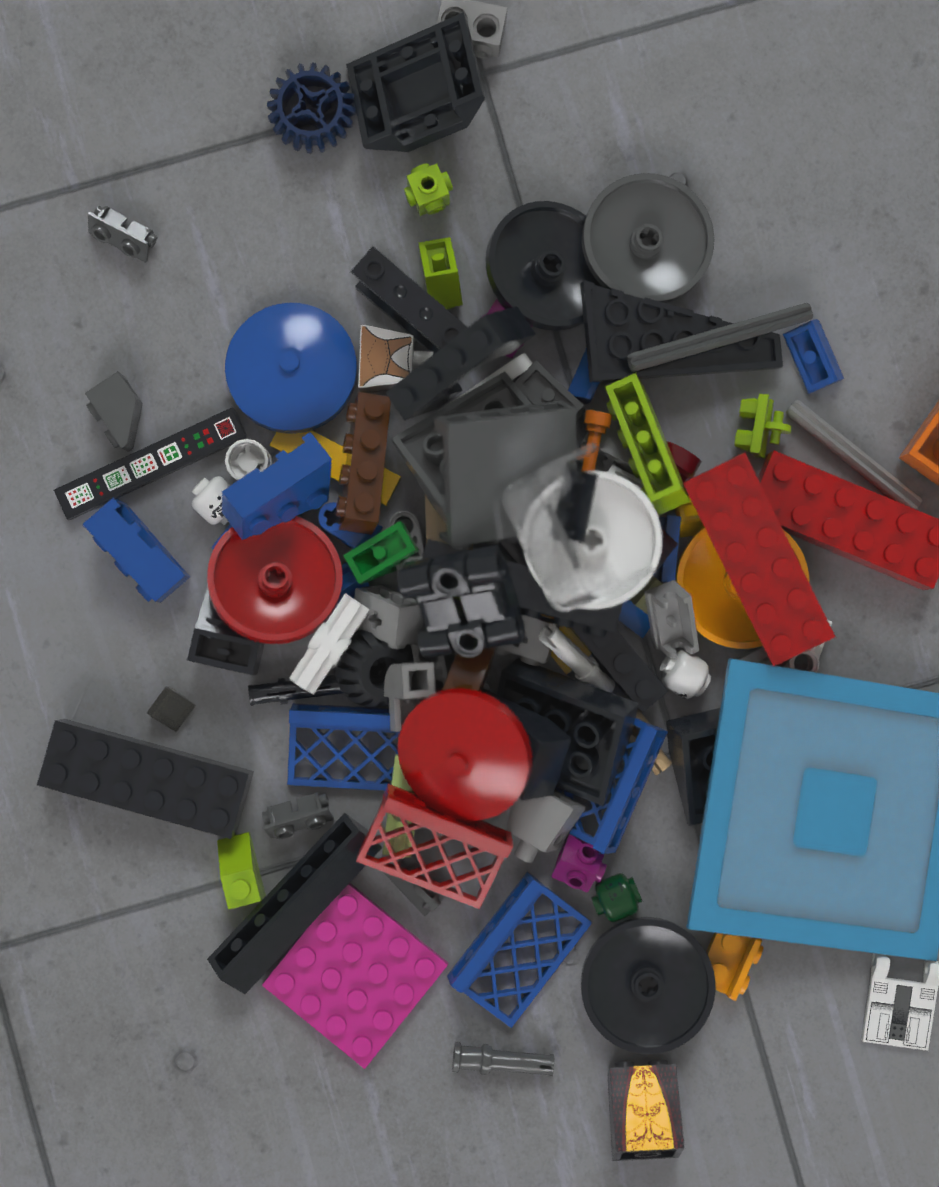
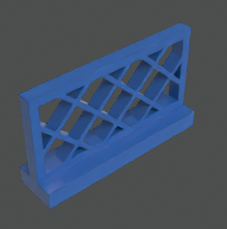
[287,703,400,791]
[555,718,668,854]
[447,871,592,1028]

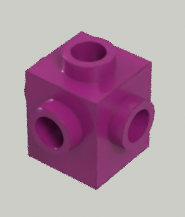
[551,834,607,893]

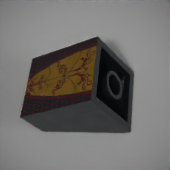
[607,1059,685,1161]

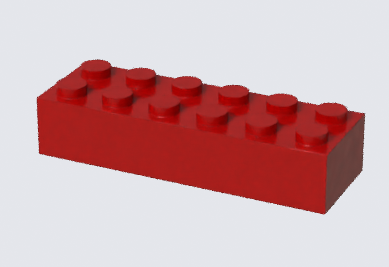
[757,450,939,590]
[683,452,836,666]

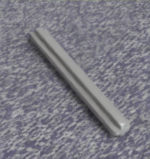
[786,400,922,510]

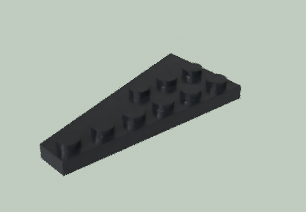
[580,280,783,383]

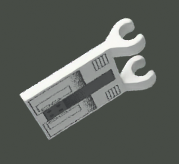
[861,953,939,1051]

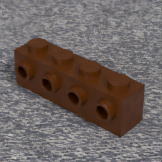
[336,392,391,535]

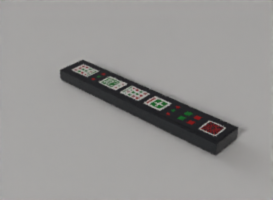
[54,407,248,520]

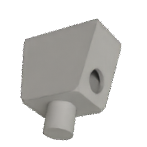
[507,790,586,863]

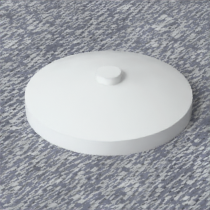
[523,471,662,609]

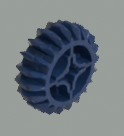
[267,62,356,154]

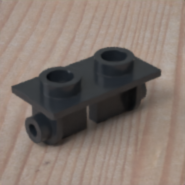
[551,467,598,543]

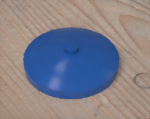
[225,303,357,434]

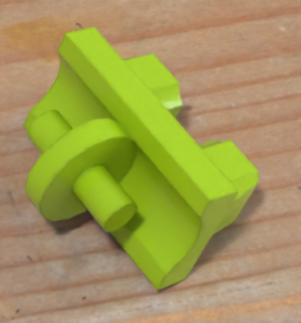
[734,394,792,459]

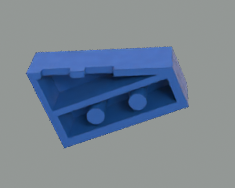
[222,432,332,540]

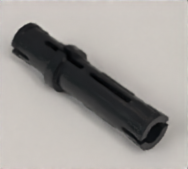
[248,675,343,706]

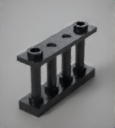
[351,246,468,355]

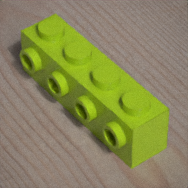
[605,373,690,515]

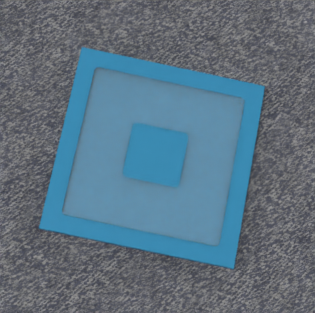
[686,658,939,961]

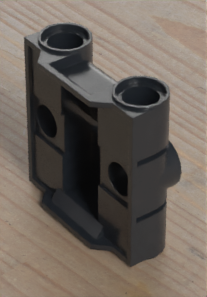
[397,545,526,658]

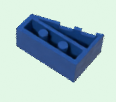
[82,498,190,603]

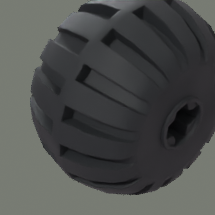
[334,630,414,708]

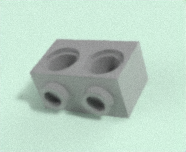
[437,0,507,59]

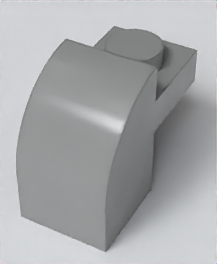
[384,662,435,732]

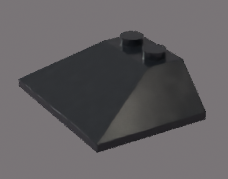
[346,12,485,152]

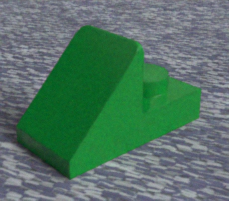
[343,521,419,584]

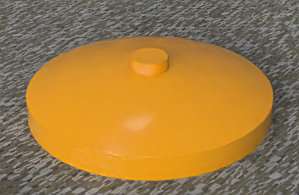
[675,527,810,649]

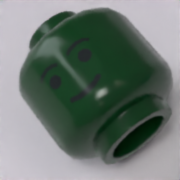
[591,873,643,923]

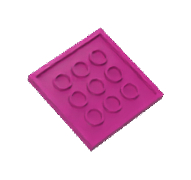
[262,883,448,1069]

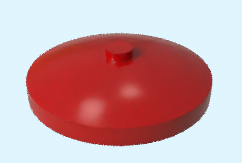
[207,516,343,644]
[398,688,532,821]

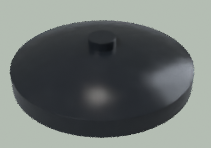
[485,201,602,331]
[581,917,716,1054]

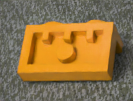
[706,933,763,1001]

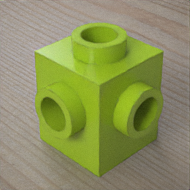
[403,163,453,216]

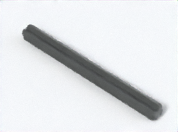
[627,303,813,372]

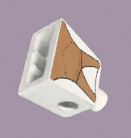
[358,325,433,393]

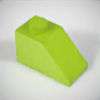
[418,237,463,310]
[217,832,266,910]

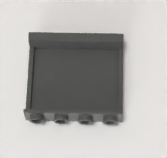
[434,401,577,549]

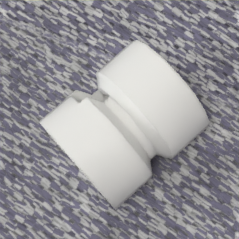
[225,439,273,481]

